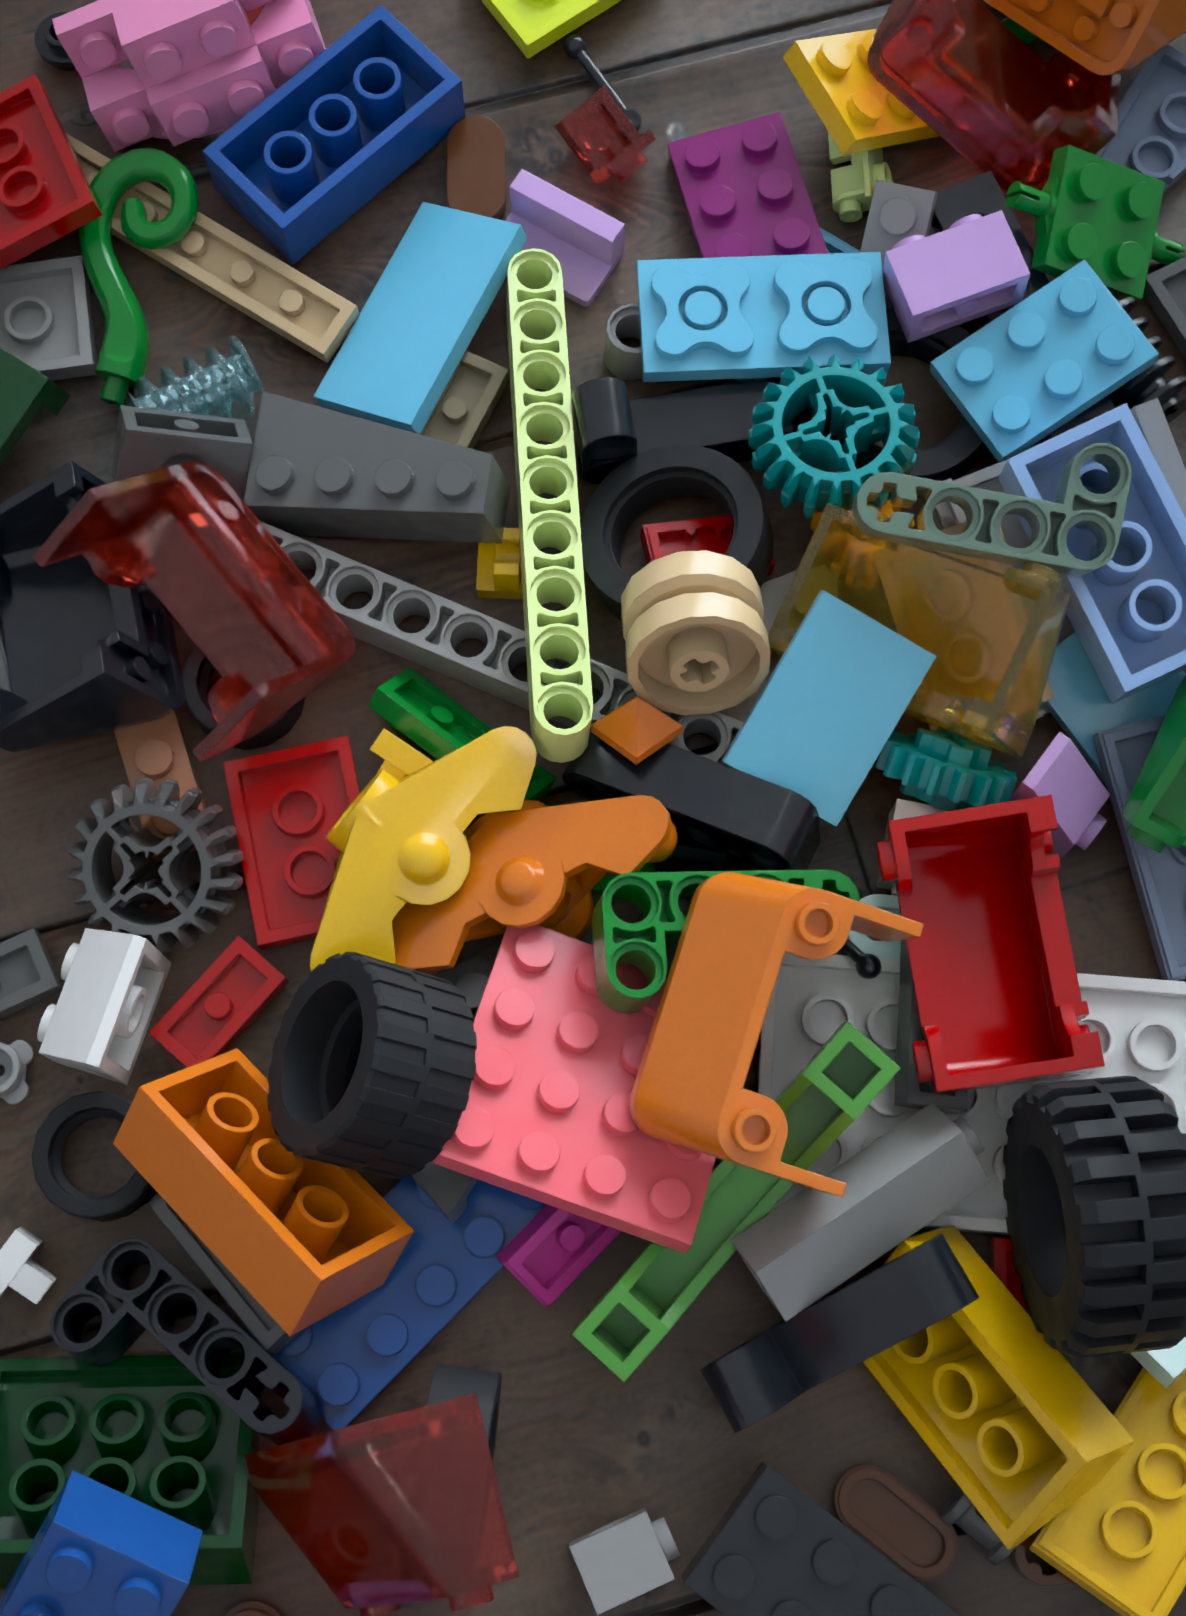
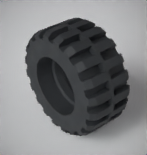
[1003,1076,1186,1358]

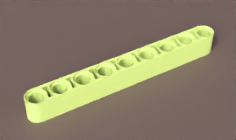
[506,248,593,763]

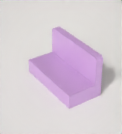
[505,169,625,307]

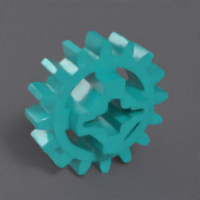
[874,728,1018,811]

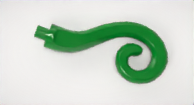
[79,148,198,407]

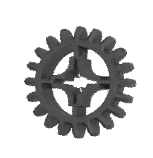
[66,778,244,954]

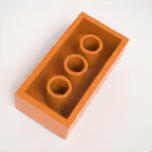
[113,1048,414,1336]

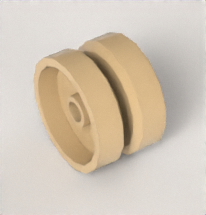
[621,550,771,715]

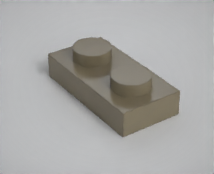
[420,351,510,449]

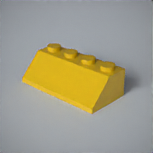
[863,1225,1135,1550]

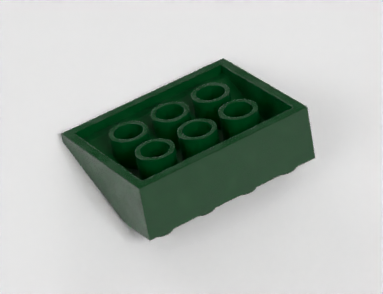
[0,1354,261,1590]

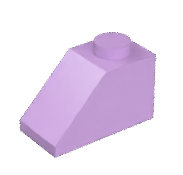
[1010,732,1110,860]

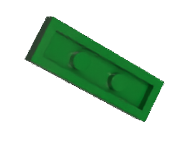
[368,667,556,801]

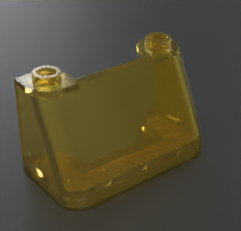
[768,503,1070,758]

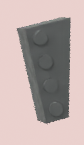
[243,391,511,543]

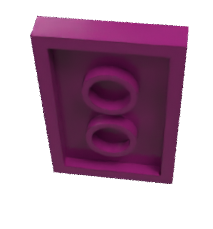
[667,112,828,258]

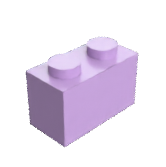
[882,210,1030,343]

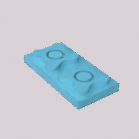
[636,252,891,382]

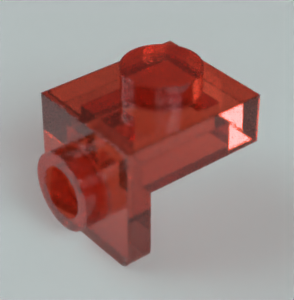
[554,86,657,184]

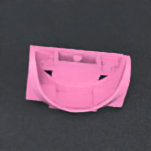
[52,0,326,152]

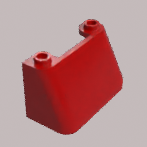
[876,795,1105,1094]

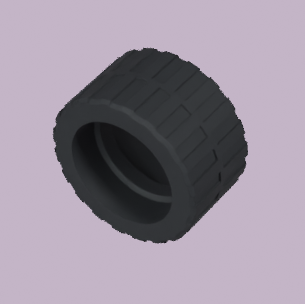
[267,952,477,1179]

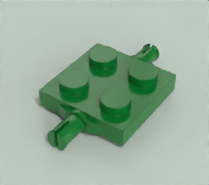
[1005,145,1186,301]

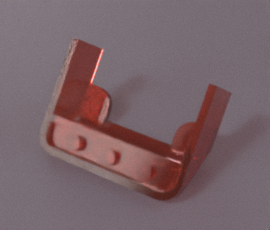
[33,461,355,762]

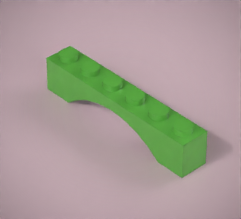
[572,1020,901,1382]

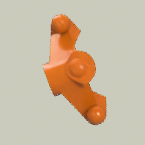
[392,795,678,976]

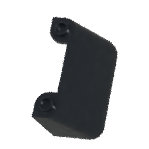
[0,461,185,752]

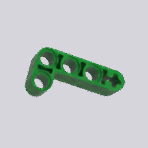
[592,869,860,1014]

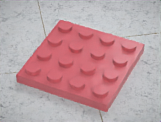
[431,925,716,1254]

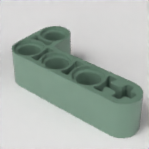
[852,443,1132,576]

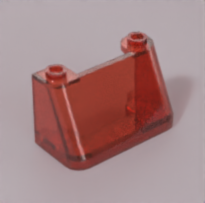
[867,0,1121,197]
[244,1393,519,1616]

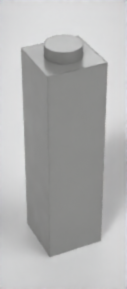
[731,1103,990,1321]

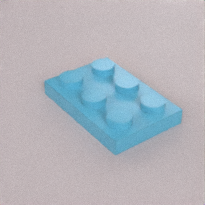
[930,259,1159,463]

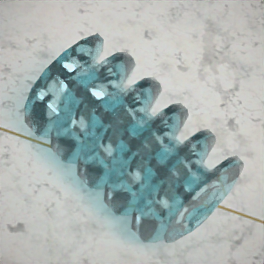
[128,335,265,418]

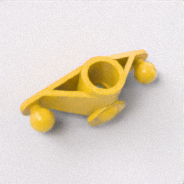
[309,726,537,972]

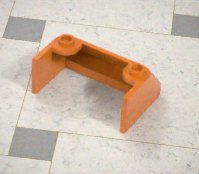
[629,872,924,1197]

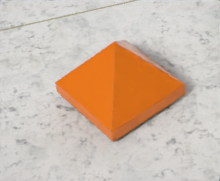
[591,694,683,765]

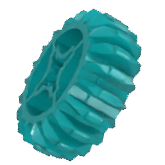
[748,353,920,523]

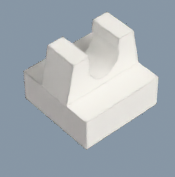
[0,1226,57,1304]

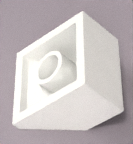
[37,928,172,1085]

